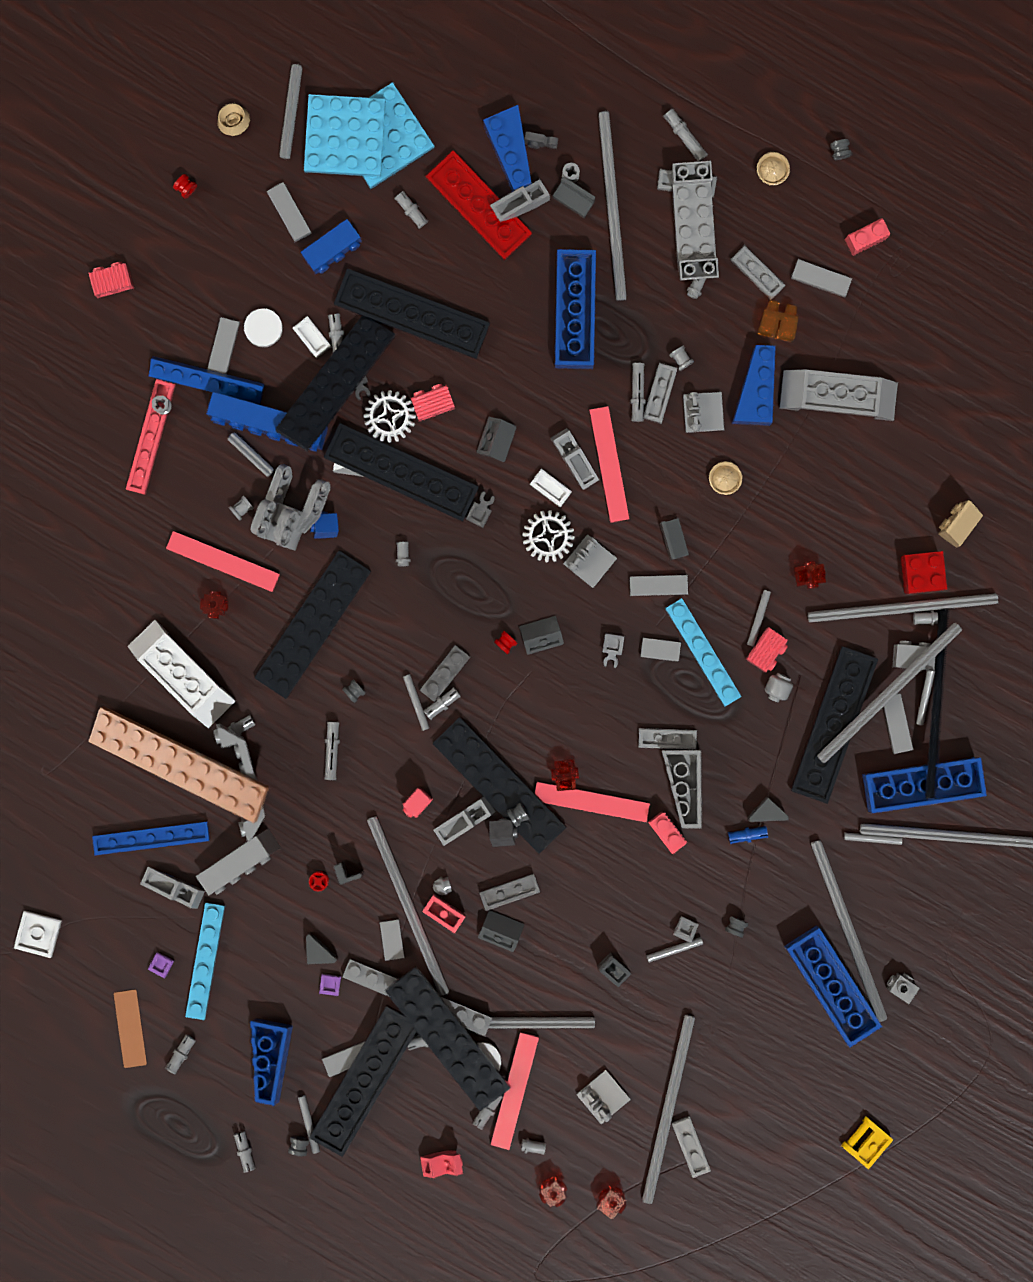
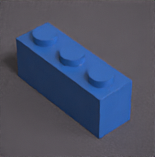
[301,219,362,274]

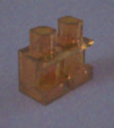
[757,300,799,342]

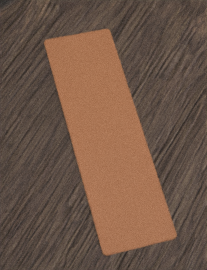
[114,990,147,1068]

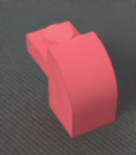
[420,1150,463,1178]

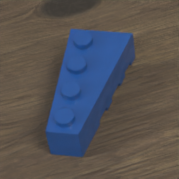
[483,105,531,192]
[732,345,775,425]
[250,1018,293,1106]

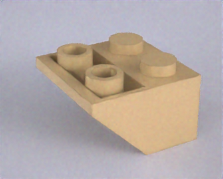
[938,500,983,548]

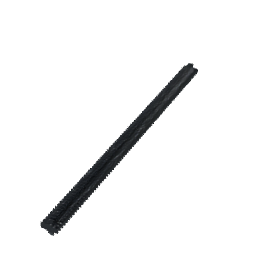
[925,609,950,799]

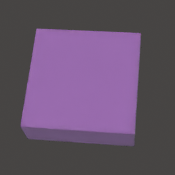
[148,952,174,979]
[319,974,341,996]

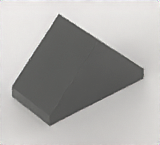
[748,797,788,822]
[306,932,338,964]
[597,952,631,987]

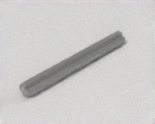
[280,64,302,159]

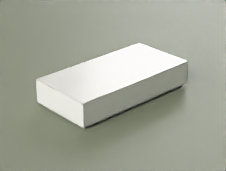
[293,316,331,359]
[530,469,572,507]

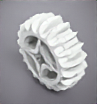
[364,390,416,443]
[523,510,574,562]

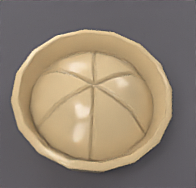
[217,104,250,136]
[757,152,790,185]
[709,461,742,495]

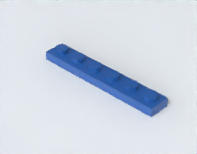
[149,356,264,404]
[92,821,210,855]

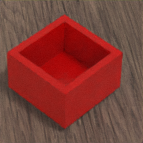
[901,551,947,594]

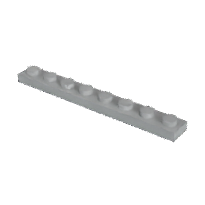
[343,960,492,1036]

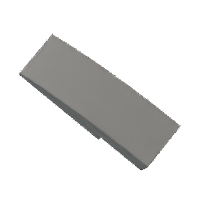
[490,179,550,222]
[551,428,599,490]
[434,797,496,846]
[140,867,205,909]

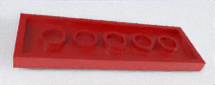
[426,150,532,261]

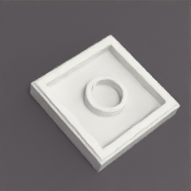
[14,910,62,958]

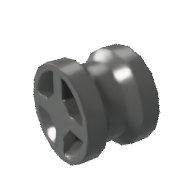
[830,139,852,160]
[342,679,366,703]
[507,802,530,827]
[725,916,749,938]
[288,1136,309,1156]

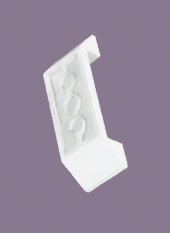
[127,620,236,728]

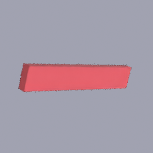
[126,379,175,495]
[589,407,629,523]
[166,531,280,592]
[535,782,650,822]
[491,1032,539,1150]

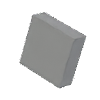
[673,916,699,943]

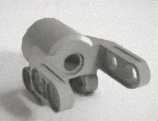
[251,464,330,550]

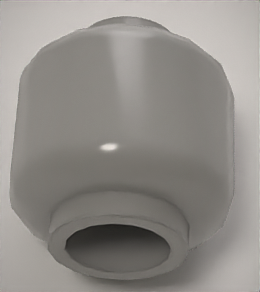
[765,673,793,702]

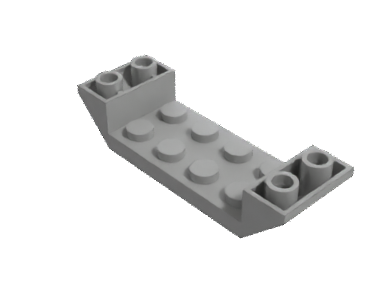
[672,161,719,280]
[779,370,898,421]
[213,723,265,841]

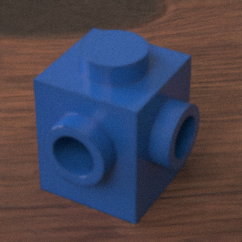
[310,511,339,538]

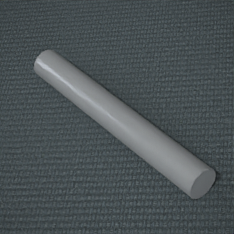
[747,590,771,647]
[916,669,935,725]
[403,674,430,731]
[844,832,902,845]
[646,937,703,962]
[298,1095,320,1154]

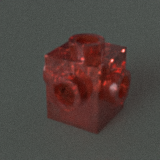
[794,561,826,589]
[200,591,229,619]
[551,760,579,791]
[539,1176,568,1208]
[596,1186,627,1220]

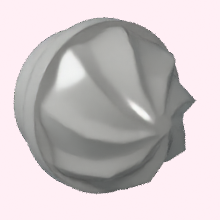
[433,877,452,895]

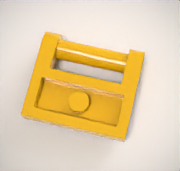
[841,1116,893,1169]

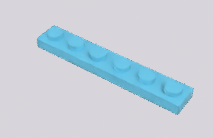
[665,598,741,707]
[185,902,225,1020]

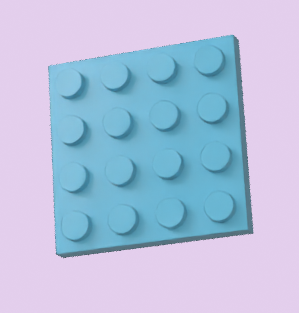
[363,82,434,189]
[304,94,386,177]

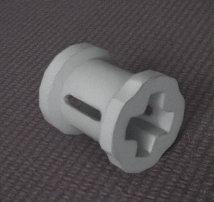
[562,163,580,183]
[670,346,694,371]
[152,396,172,415]
[229,495,254,521]

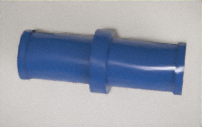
[728,826,768,844]

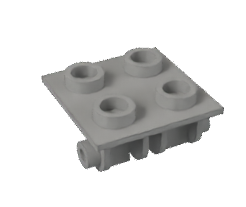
[683,392,724,433]
[564,534,617,588]
[576,1070,631,1124]

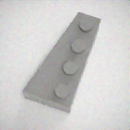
[662,750,702,828]
[196,829,281,896]

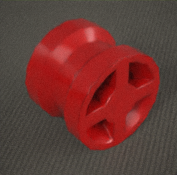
[173,174,197,199]
[494,631,518,655]
[309,871,329,892]

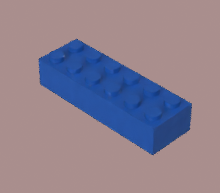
[555,250,596,369]
[207,392,328,452]
[862,757,987,813]
[784,926,882,1047]

